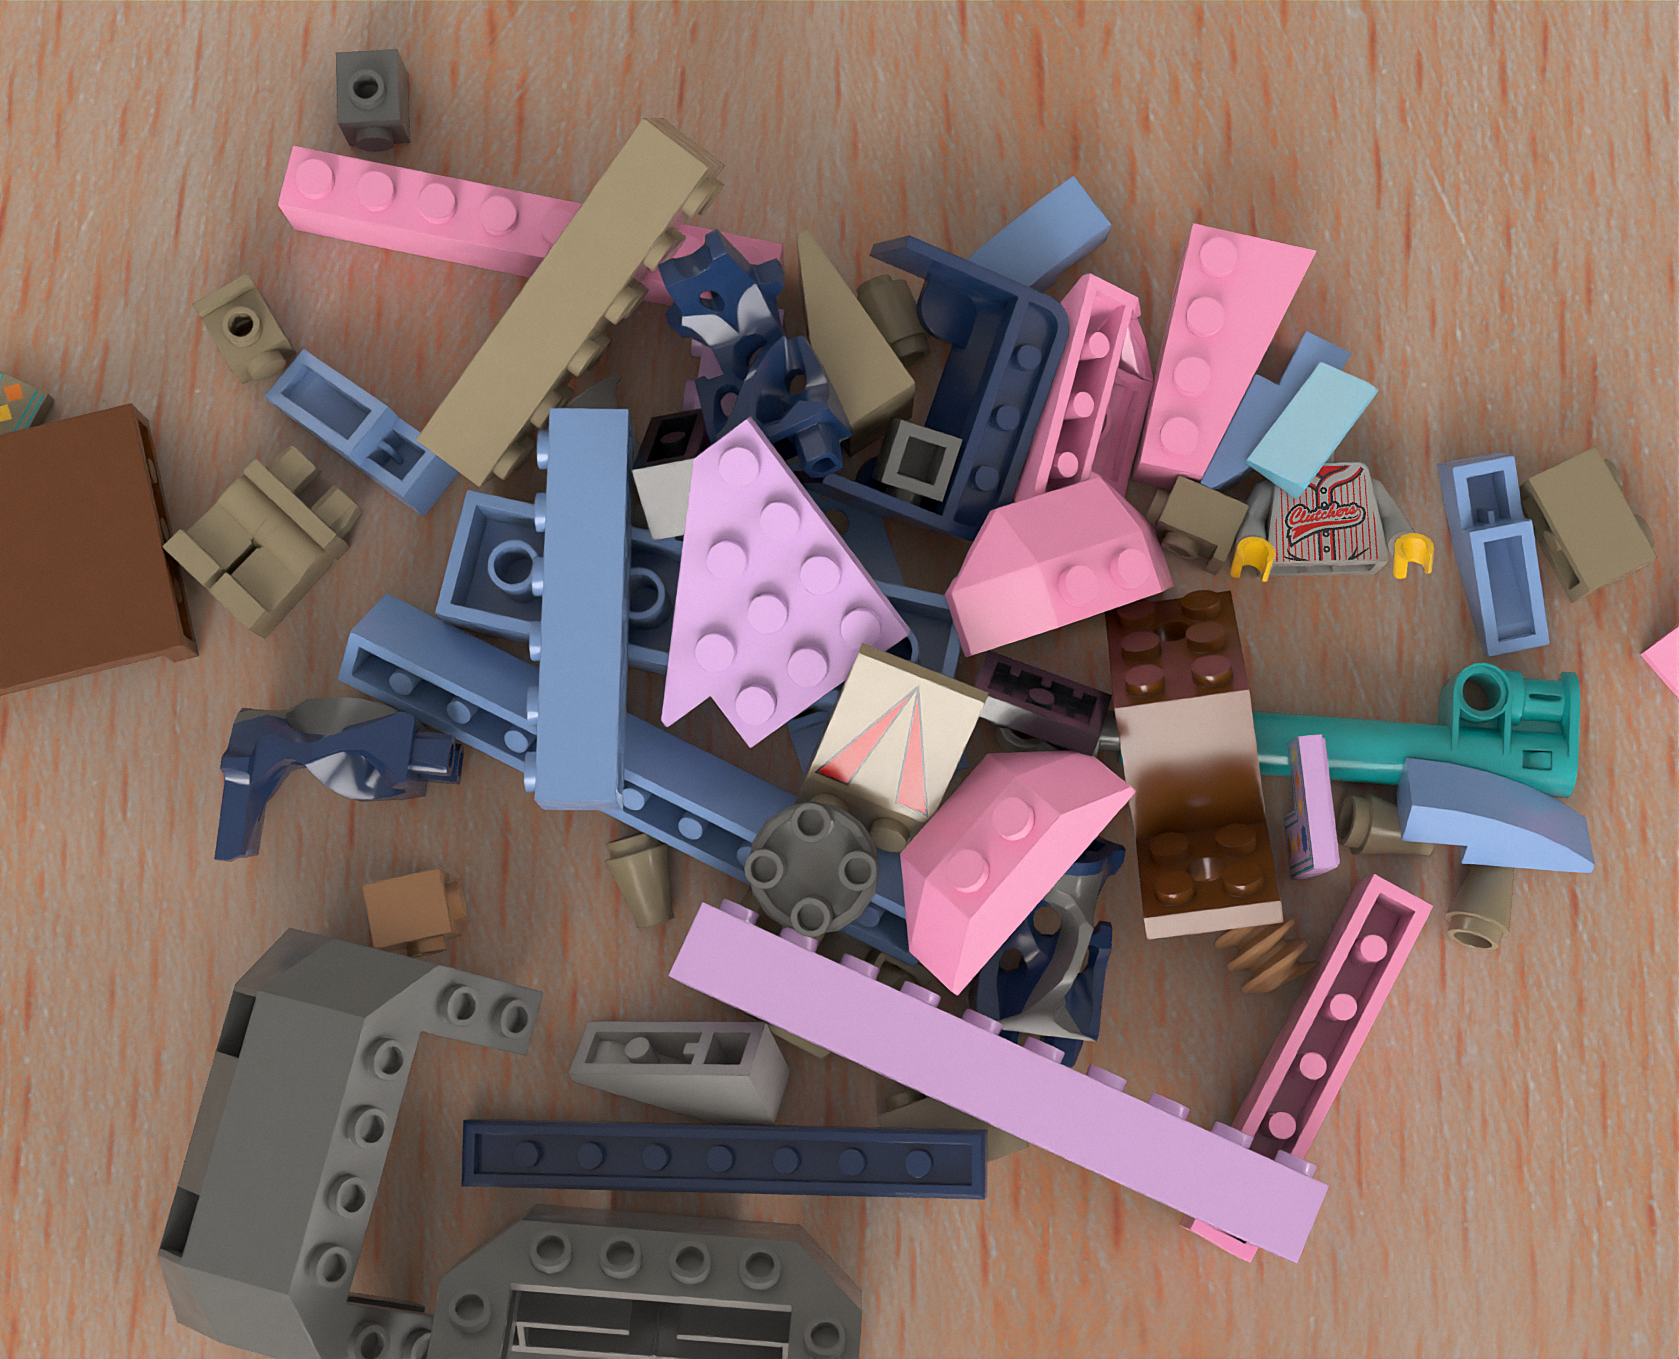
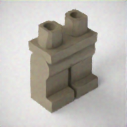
[162,444,363,639]

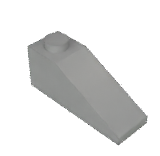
[568,1021,790,1124]

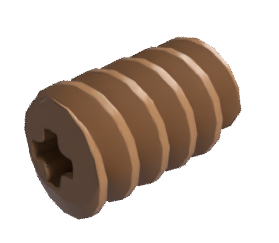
[1202,879,1320,995]

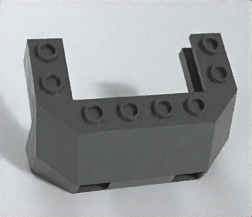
[158,928,543,1359]
[426,1204,862,1359]

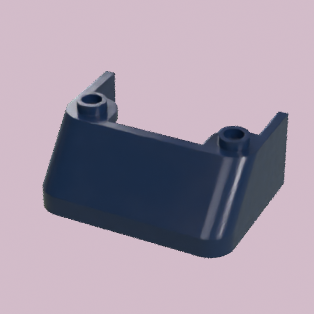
[793,235,1070,541]

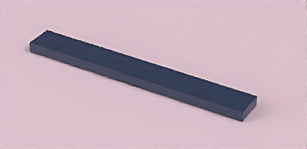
[461,1119,988,1200]

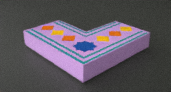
[1283,734,1340,880]

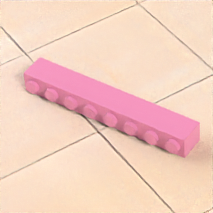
[278,146,785,306]

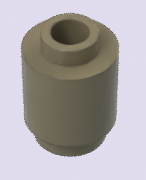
[856,274,931,368]

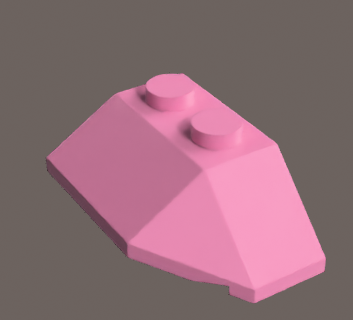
[1013,273,1154,503]
[945,476,1174,657]
[900,750,1136,996]

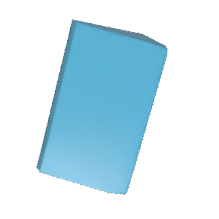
[1245,362,1379,500]

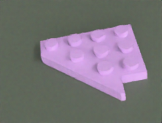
[661,416,910,748]

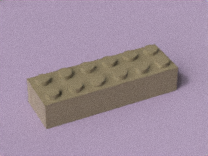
[416,118,725,487]

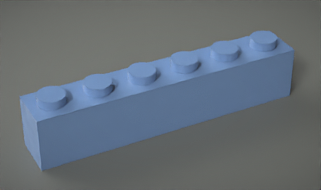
[524,408,635,811]

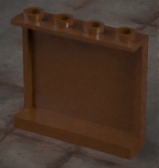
[0,403,199,696]

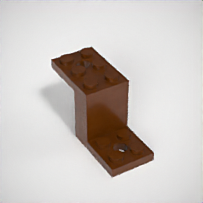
[1105,590,1284,940]

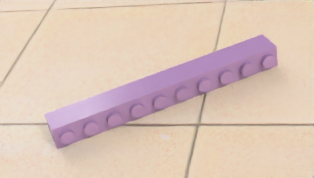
[668,899,1329,1263]

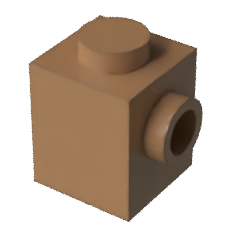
[362,868,468,958]

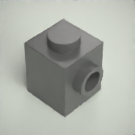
[336,49,410,152]
[872,417,963,507]

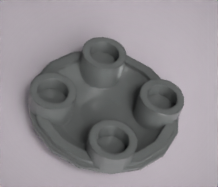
[744,801,880,937]

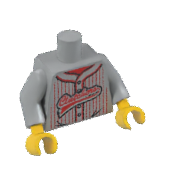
[1230,451,1434,582]

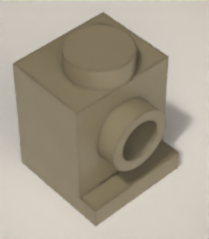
[192,273,297,384]
[1145,475,1249,575]

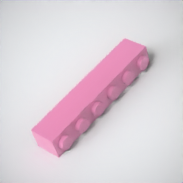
[1180,874,1433,1263]

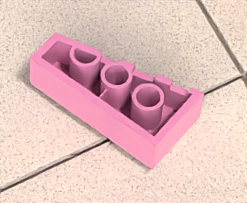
[1132,223,1316,489]

